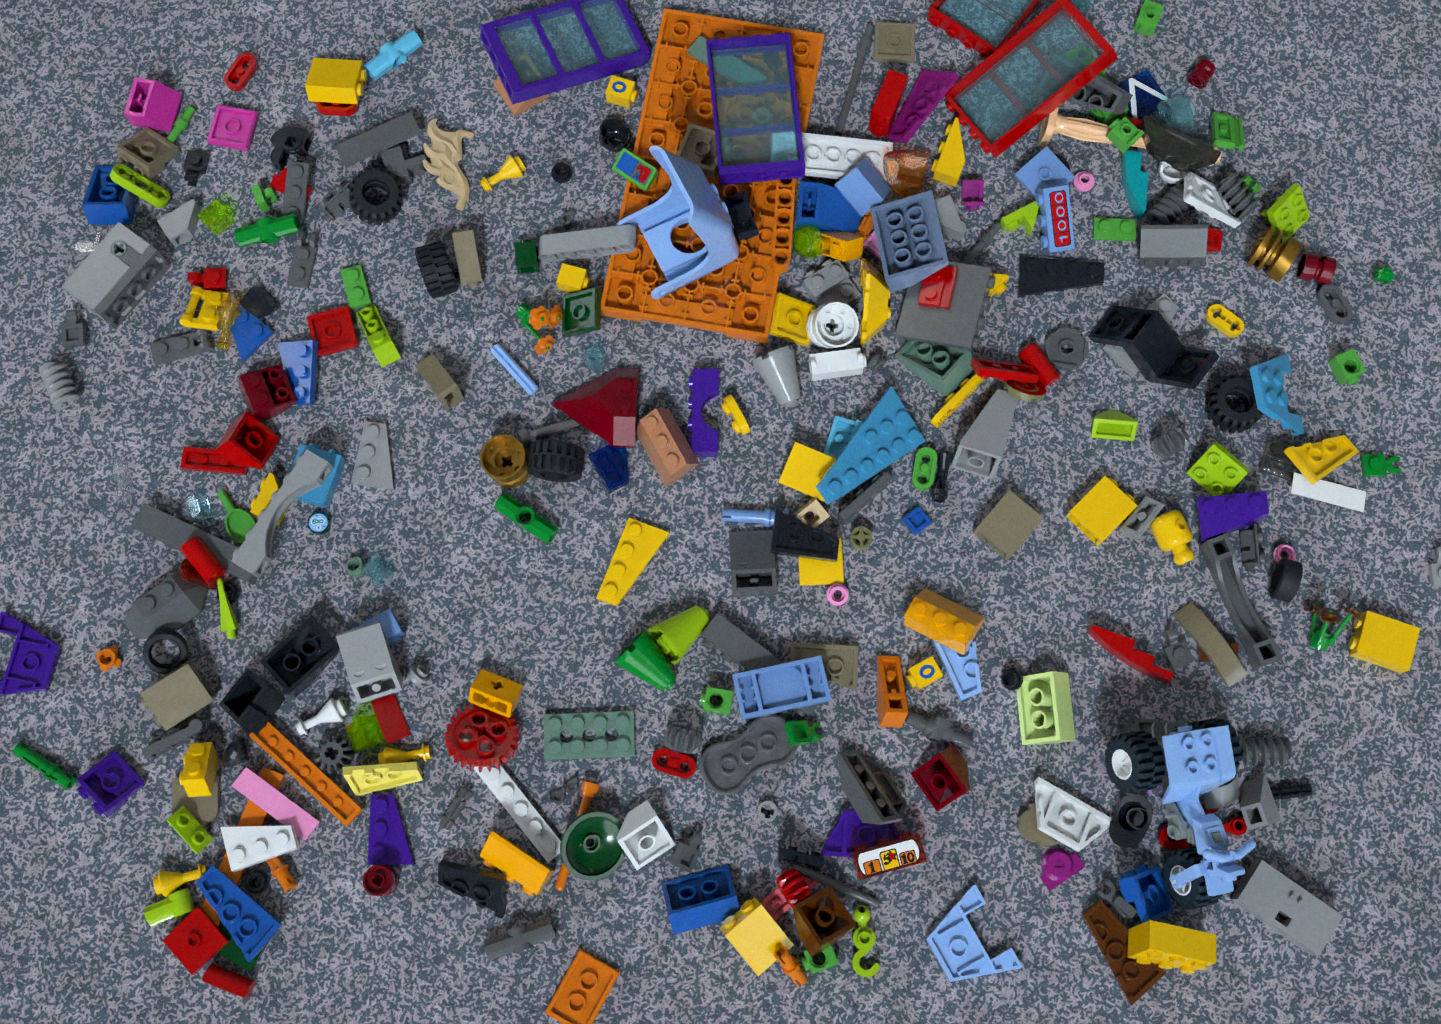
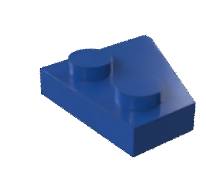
[228,306,274,362]

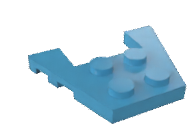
[1249,354,1305,436]

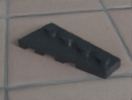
[1017,256,1104,298]

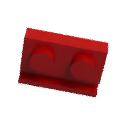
[918,266,958,310]

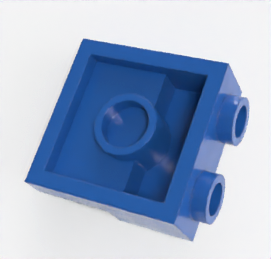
[1118,864,1174,923]

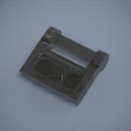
[1258,437,1303,482]

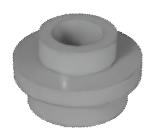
[407,664,429,685]

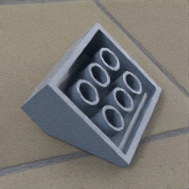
[870,190,949,292]

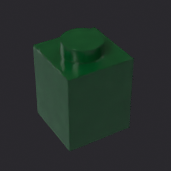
[514,240,539,274]

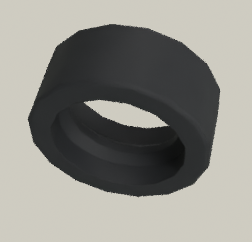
[1269,558,1303,603]
[142,629,188,674]

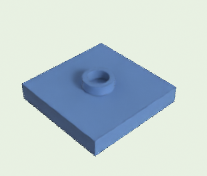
[1014,146,1075,199]

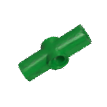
[234,213,301,248]
[494,492,559,545]

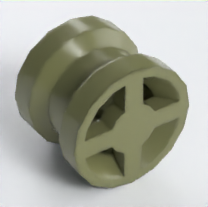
[849,526,872,551]

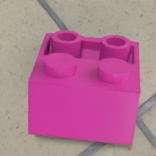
[124,77,183,132]

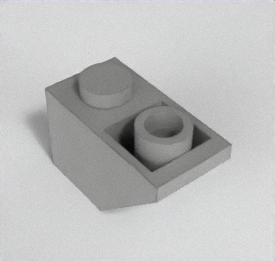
[935,195,966,241]
[157,199,201,248]
[1240,776,1282,830]

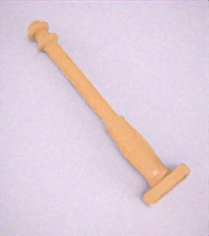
[1038,107,1222,167]

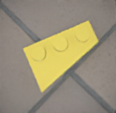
[342,762,423,796]

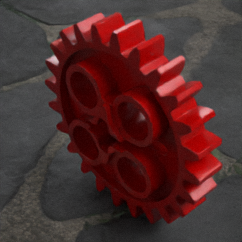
[445,704,520,772]

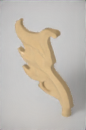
[423,118,474,211]

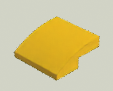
[798,537,844,586]

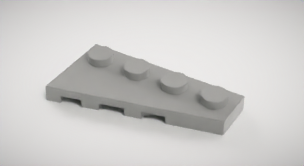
[1103,293,1179,378]

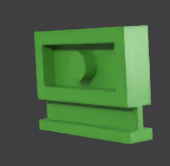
[1210,112,1245,152]

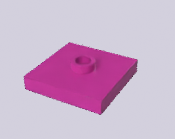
[207,104,259,152]

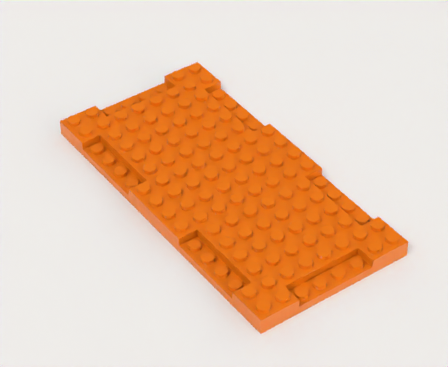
[601,8,824,344]

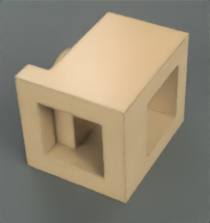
[794,497,830,528]

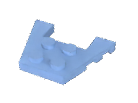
[926,884,1023,982]

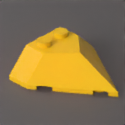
[859,259,891,346]

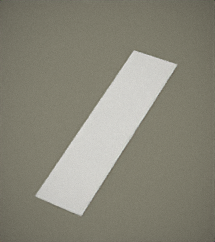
[1291,472,1366,512]

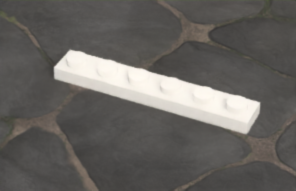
[474,749,561,863]

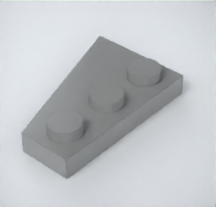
[351,421,395,491]

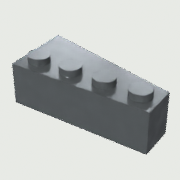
[1036,54,1133,114]

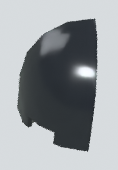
[240,286,278,317]
[223,738,250,768]

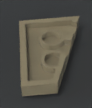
[790,643,858,692]

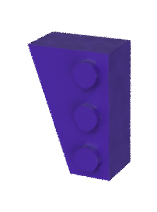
[1196,491,1269,545]

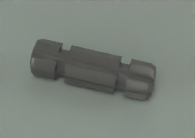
[439,787,472,830]

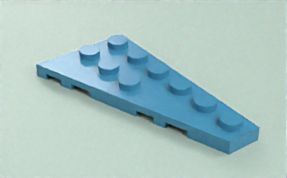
[816,386,926,505]

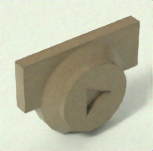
[1018,803,1056,848]

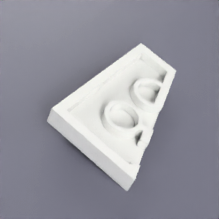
[220,825,300,872]

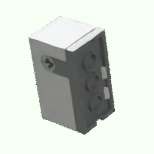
[62,222,171,329]

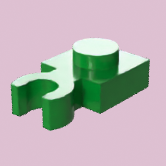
[1360,454,1402,477]
[784,720,824,746]

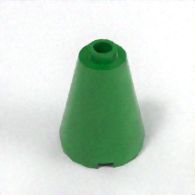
[615,630,676,691]

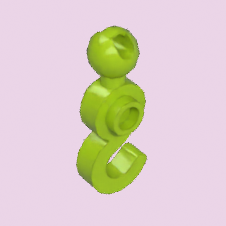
[852,905,880,977]

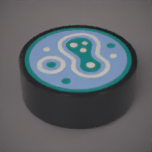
[307,512,331,535]

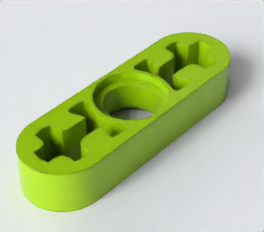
[110,164,170,208]

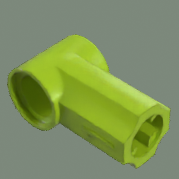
[144,888,195,926]

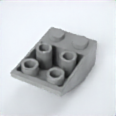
[336,621,403,704]

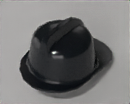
[1109,794,1153,848]

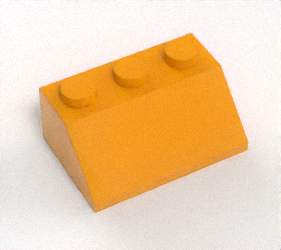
[904,588,985,655]
[480,831,555,896]

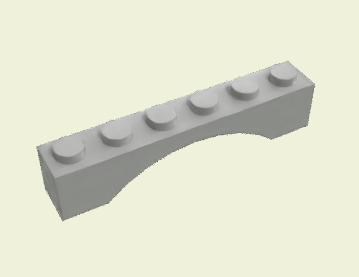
[231,449,334,579]

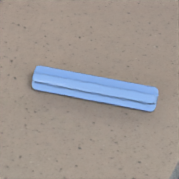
[491,344,538,395]

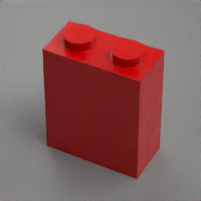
[868,69,909,137]

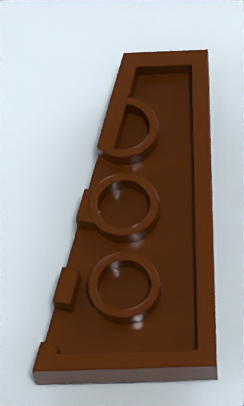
[1082,900,1166,1005]

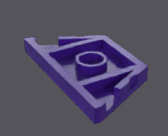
[820,810,902,858]

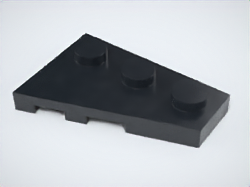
[770,509,839,562]
[438,860,506,919]

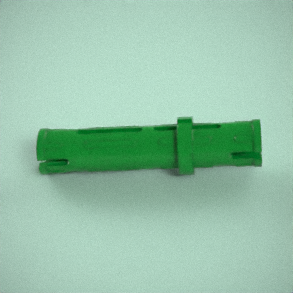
[12,742,76,790]

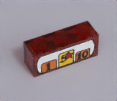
[850,831,927,880]

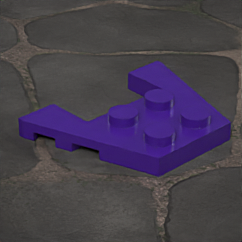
[0,611,62,696]

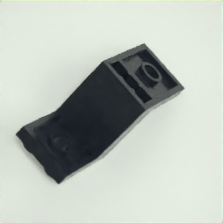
[1088,305,1219,390]

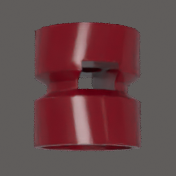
[1297,252,1337,285]
[363,865,399,896]

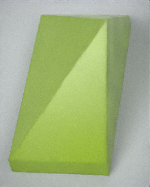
[1091,409,1138,441]

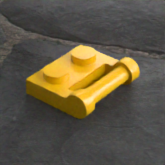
[179,286,230,331]

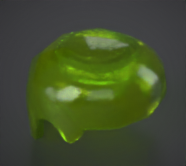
[793,225,824,259]

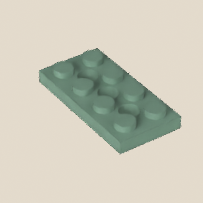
[544,711,635,760]

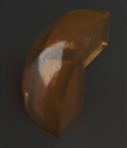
[883,150,931,199]

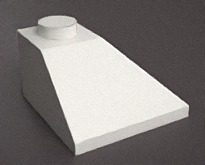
[616,800,676,870]

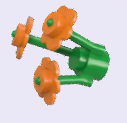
[516,303,562,355]

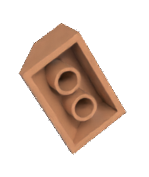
[636,408,700,487]

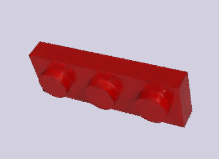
[971,358,1039,384]
[180,447,248,476]

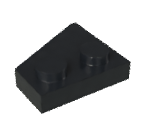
[777,845,825,868]

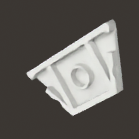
[1183,172,1241,228]
[1034,777,1112,852]

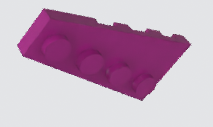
[887,70,959,143]

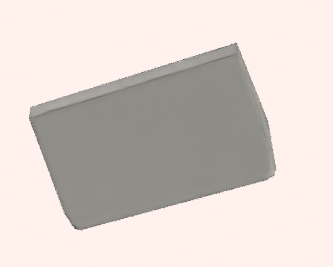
[1120,496,1165,539]

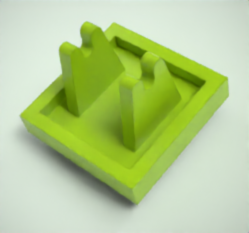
[1261,183,1310,244]
[1186,441,1250,496]

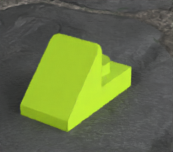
[999,201,1039,237]

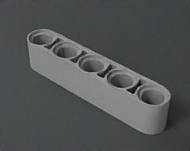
[538,225,636,262]

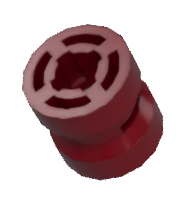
[1187,59,1216,89]

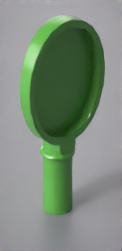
[217,490,256,544]

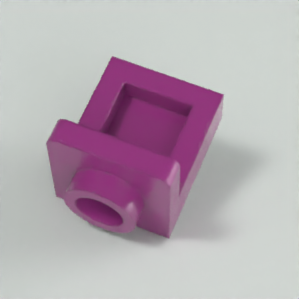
[961,180,985,210]

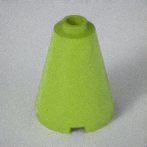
[647,605,710,665]

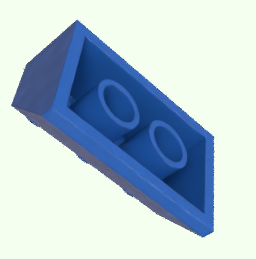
[661,864,740,935]

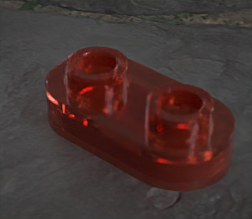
[178,559,224,590]

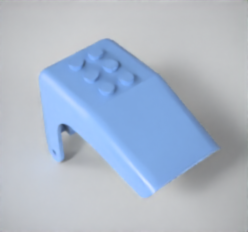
[616,146,739,300]

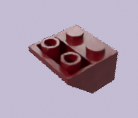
[238,364,297,422]

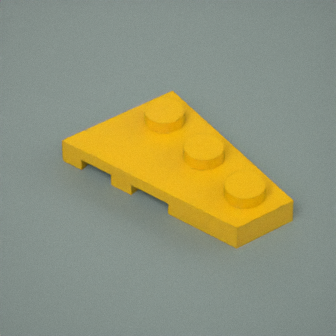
[1283,435,1359,485]

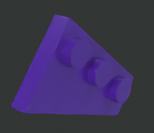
[367,794,415,865]

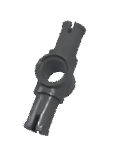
[905,711,974,750]

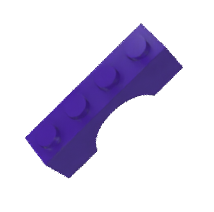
[688,369,719,458]

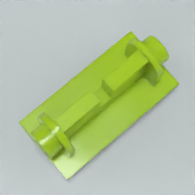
[166,805,214,854]

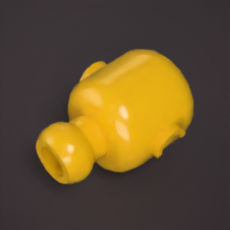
[1149,510,1195,566]

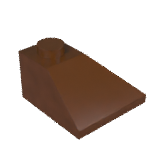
[793,885,857,957]

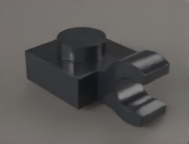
[183,150,210,187]

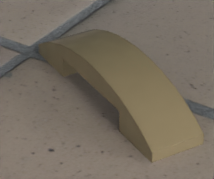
[1173,602,1247,688]

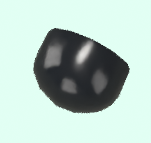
[599,118,630,152]

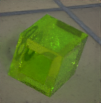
[197,199,235,237]
[345,714,385,752]

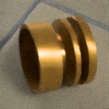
[1246,226,1303,282]
[480,434,531,488]

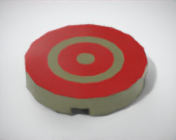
[1003,380,1046,402]

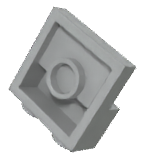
[802,259,861,307]

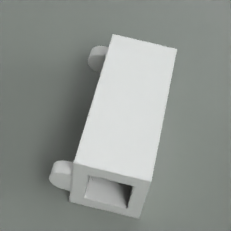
[808,348,867,381]

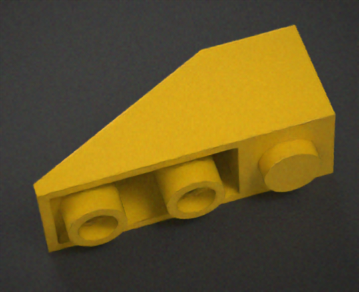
[931,117,965,187]

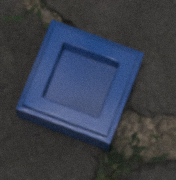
[901,505,932,536]

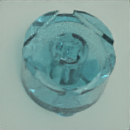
[1155,93,1199,141]

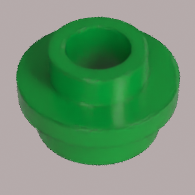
[1373,266,1396,284]

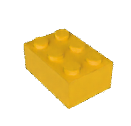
[1128,920,1216,974]

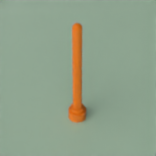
[555,780,600,891]

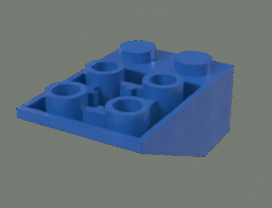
[796,181,860,234]

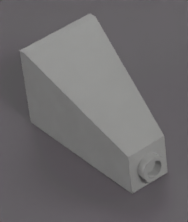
[951,389,1017,480]

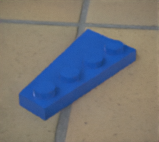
[196,865,283,963]

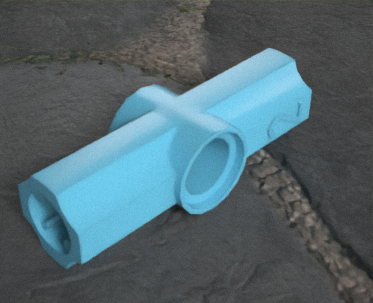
[364,30,423,81]

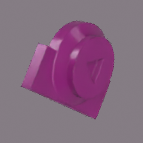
[1040,848,1085,891]

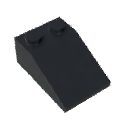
[260,616,340,698]

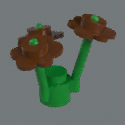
[1304,603,1363,651]

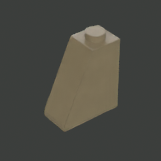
[452,230,484,287]
[415,354,464,411]

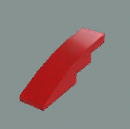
[1087,625,1174,684]

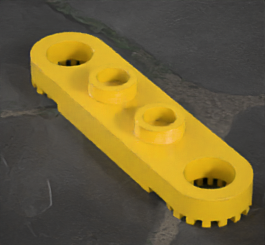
[930,374,986,428]

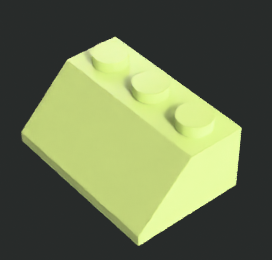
[1016,671,1076,745]

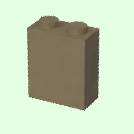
[973,490,1044,561]
[140,660,216,731]

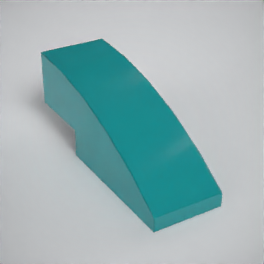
[1121,150,1149,219]

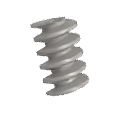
[39,362,80,410]

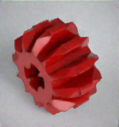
[776,868,812,908]

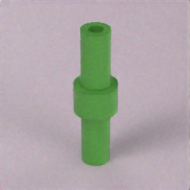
[166,106,196,144]

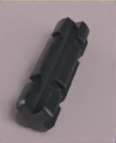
[1270,783,1313,800]

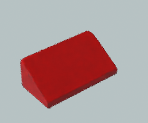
[371,694,411,744]

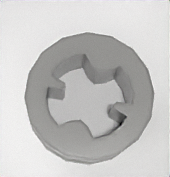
[757,801,778,822]

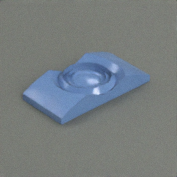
[732,655,831,720]

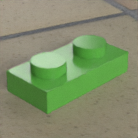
[1093,217,1136,242]
[340,264,372,310]

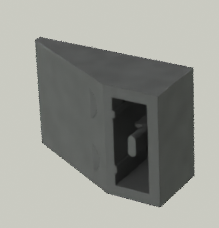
[729,530,777,598]

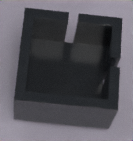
[219,668,286,735]

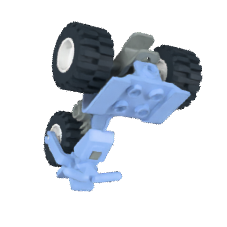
[1104,718,1256,910]

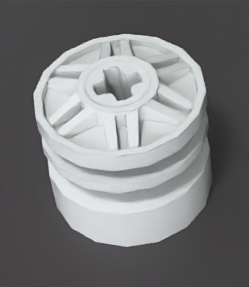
[806,302,859,349]

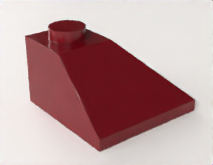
[911,744,970,812]

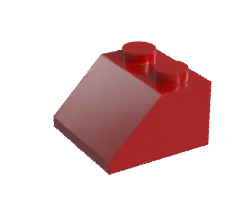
[215,411,280,469]

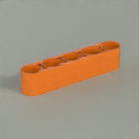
[771,178,796,274]

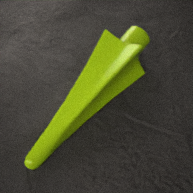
[217,578,239,639]

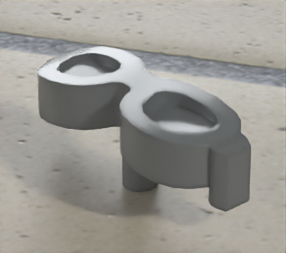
[552,210,575,234]
[548,778,578,804]

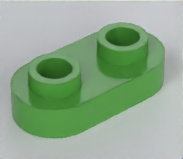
[911,447,938,491]

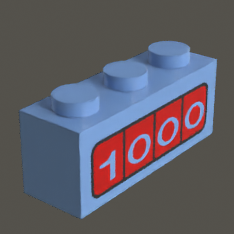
[1036,184,1075,253]

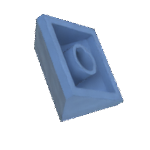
[834,157,891,217]

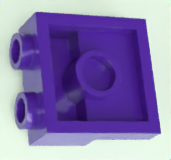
[76,751,145,818]

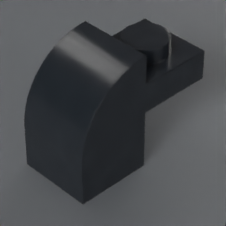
[270,126,313,170]
[724,191,759,241]

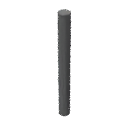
[792,862,879,908]

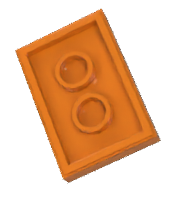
[545,949,621,1024]

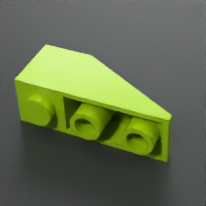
[356,304,401,367]

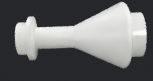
[295,698,348,735]

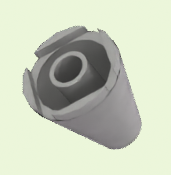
[752,345,801,408]

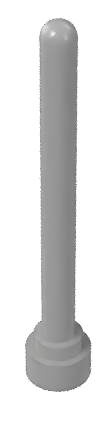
[518,419,580,447]

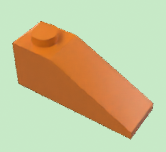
[877,655,908,728]

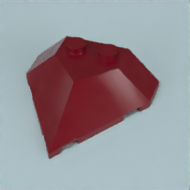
[551,367,639,448]

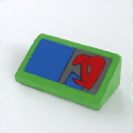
[612,148,658,192]

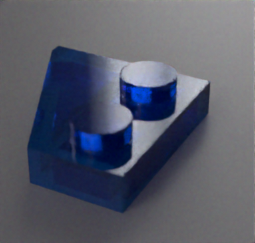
[588,445,629,494]

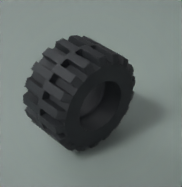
[349,167,403,225]
[415,240,458,299]
[1205,374,1264,434]
[527,440,585,482]

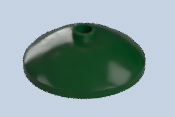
[560,811,626,880]

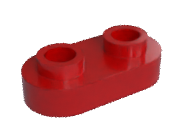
[224,53,258,91]
[315,102,358,116]
[652,748,696,779]

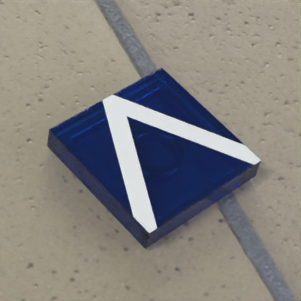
[1117,70,1170,119]

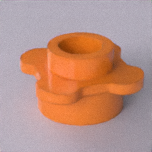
[96,646,122,672]

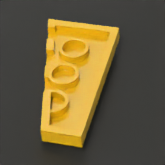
[596,518,670,607]

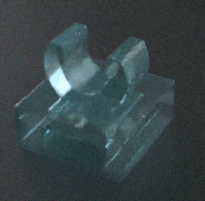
[182,494,213,520]

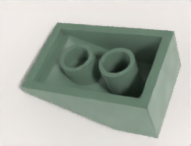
[894,340,973,397]

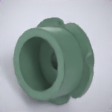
[346,557,367,578]

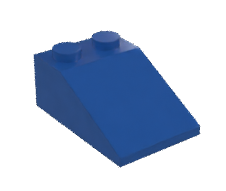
[82,166,137,225]

